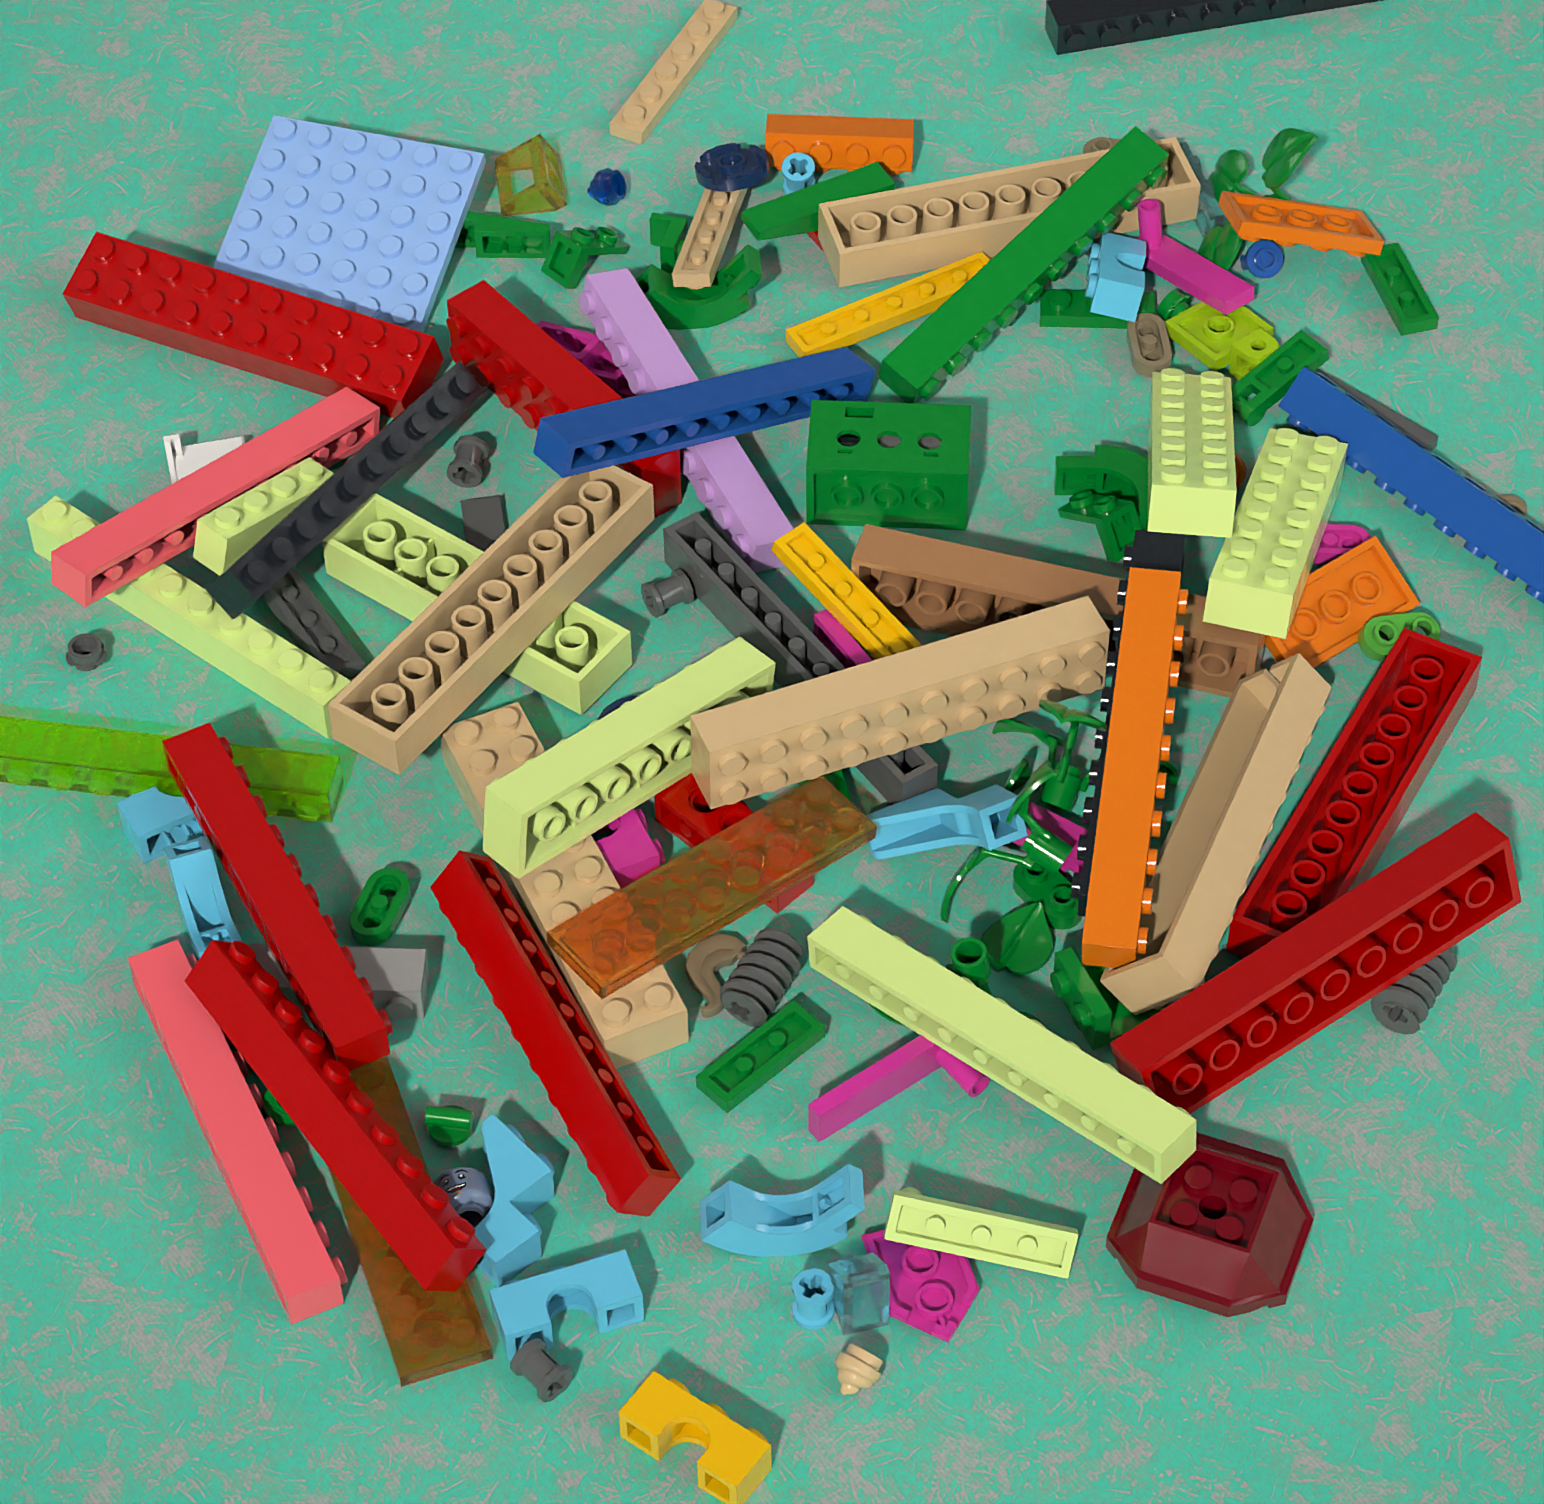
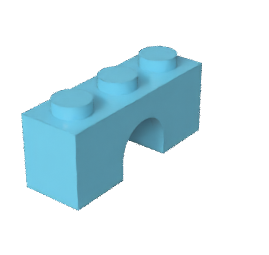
[1085,233,1146,322]
[489,1250,644,1361]

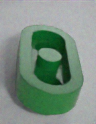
[1013,863,1083,930]
[349,868,411,946]

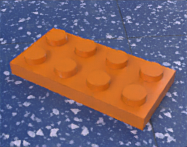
[1218,191,1384,257]
[1265,535,1420,669]

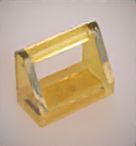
[494,134,567,216]

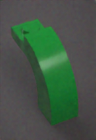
[636,244,763,330]
[1054,445,1175,534]

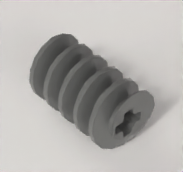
[720,928,803,1028]
[1370,948,1457,1035]

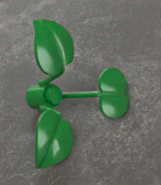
[1198,128,1318,271]
[992,700,1179,812]
[940,758,1073,923]
[869,902,1053,1026]

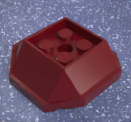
[1106,1132,1314,1317]

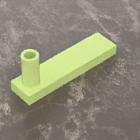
[884,1187,1079,1279]

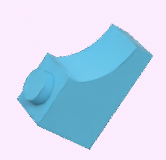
[116,786,205,864]

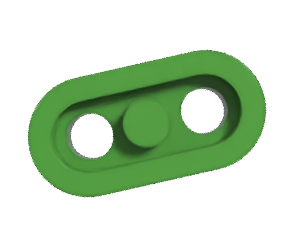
[1358,612,1441,661]

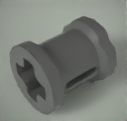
[447,435,489,488]
[641,569,694,618]
[510,1338,573,1402]

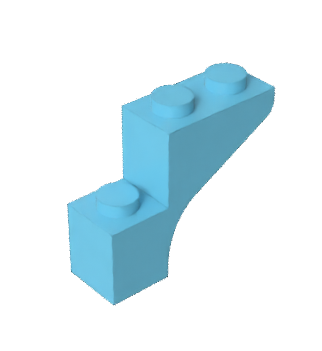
[861,784,1028,859]
[474,1114,555,1287]

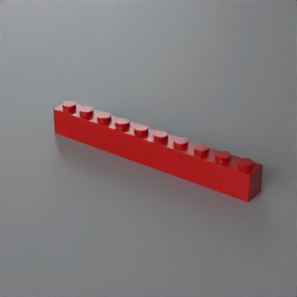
[162,722,393,1071]
[430,850,681,1217]
[184,940,487,1292]

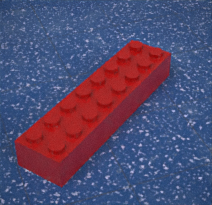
[446,280,682,519]

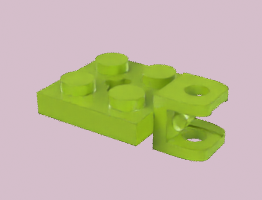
[1165,301,1279,380]

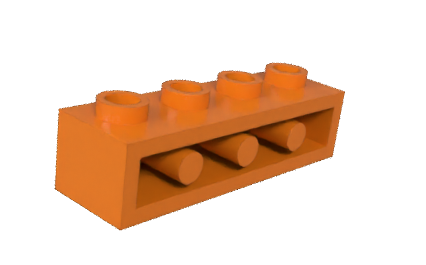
[765,114,914,175]

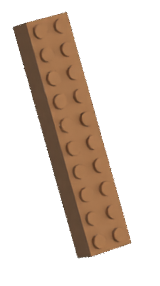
[851,524,1266,698]

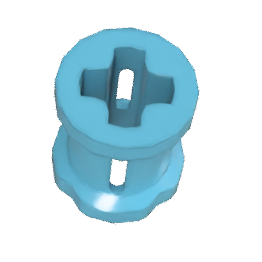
[782,152,815,195]
[792,1268,834,1330]

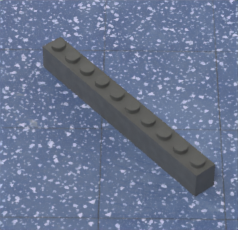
[663,512,938,805]

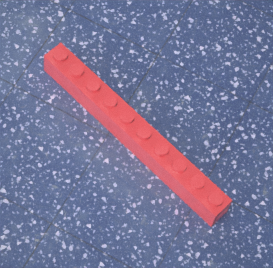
[51,387,380,607]
[128,940,347,1325]

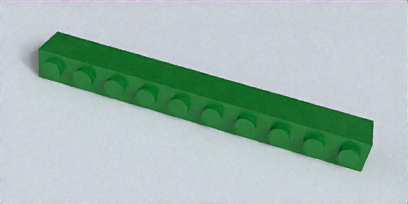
[878,126,1169,404]

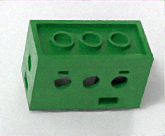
[806,400,971,530]

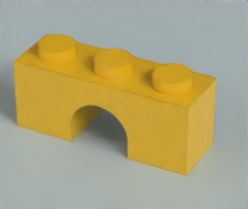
[618,1371,772,1504]

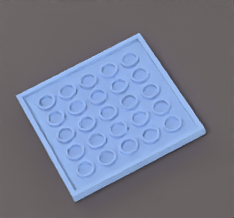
[213,115,486,333]

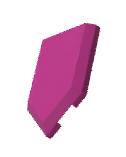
[861,1229,979,1343]

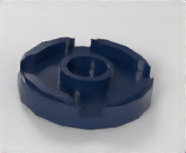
[694,143,770,192]

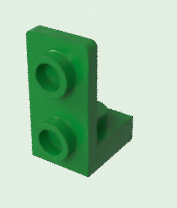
[541,227,629,289]
[1058,491,1142,563]

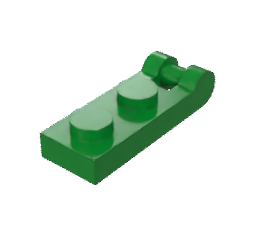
[1232,330,1329,426]

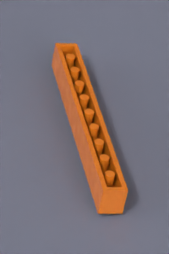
[1082,567,1189,968]

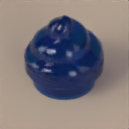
[587,168,627,206]

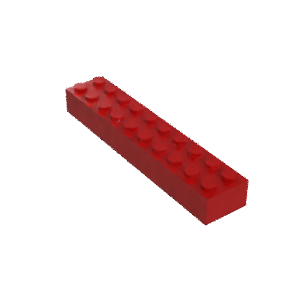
[62,232,444,418]
[1227,628,1482,958]
[1110,812,1522,1114]

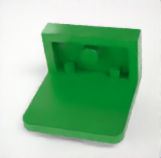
[1050,947,1167,1050]

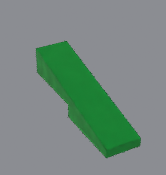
[740,162,895,241]
[455,211,551,258]

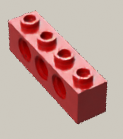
[654,773,814,914]

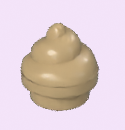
[835,1343,883,1396]

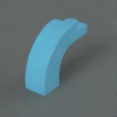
[163,836,242,961]
[700,1164,865,1257]

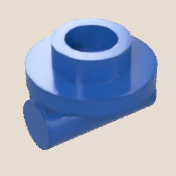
[1240,240,1283,279]

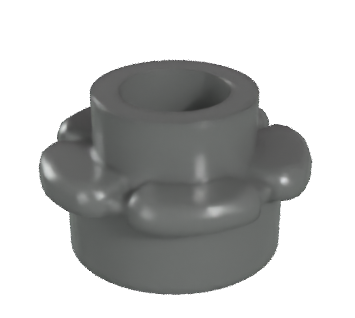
[66,633,107,671]

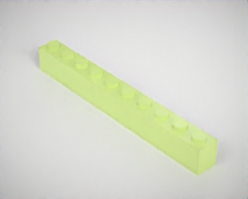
[27,496,351,739]
[807,906,1196,1184]

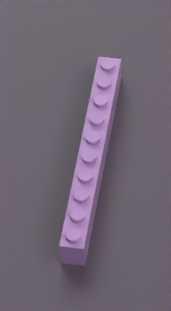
[579,268,793,572]

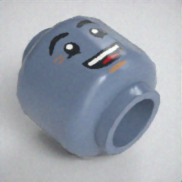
[434,1167,494,1227]

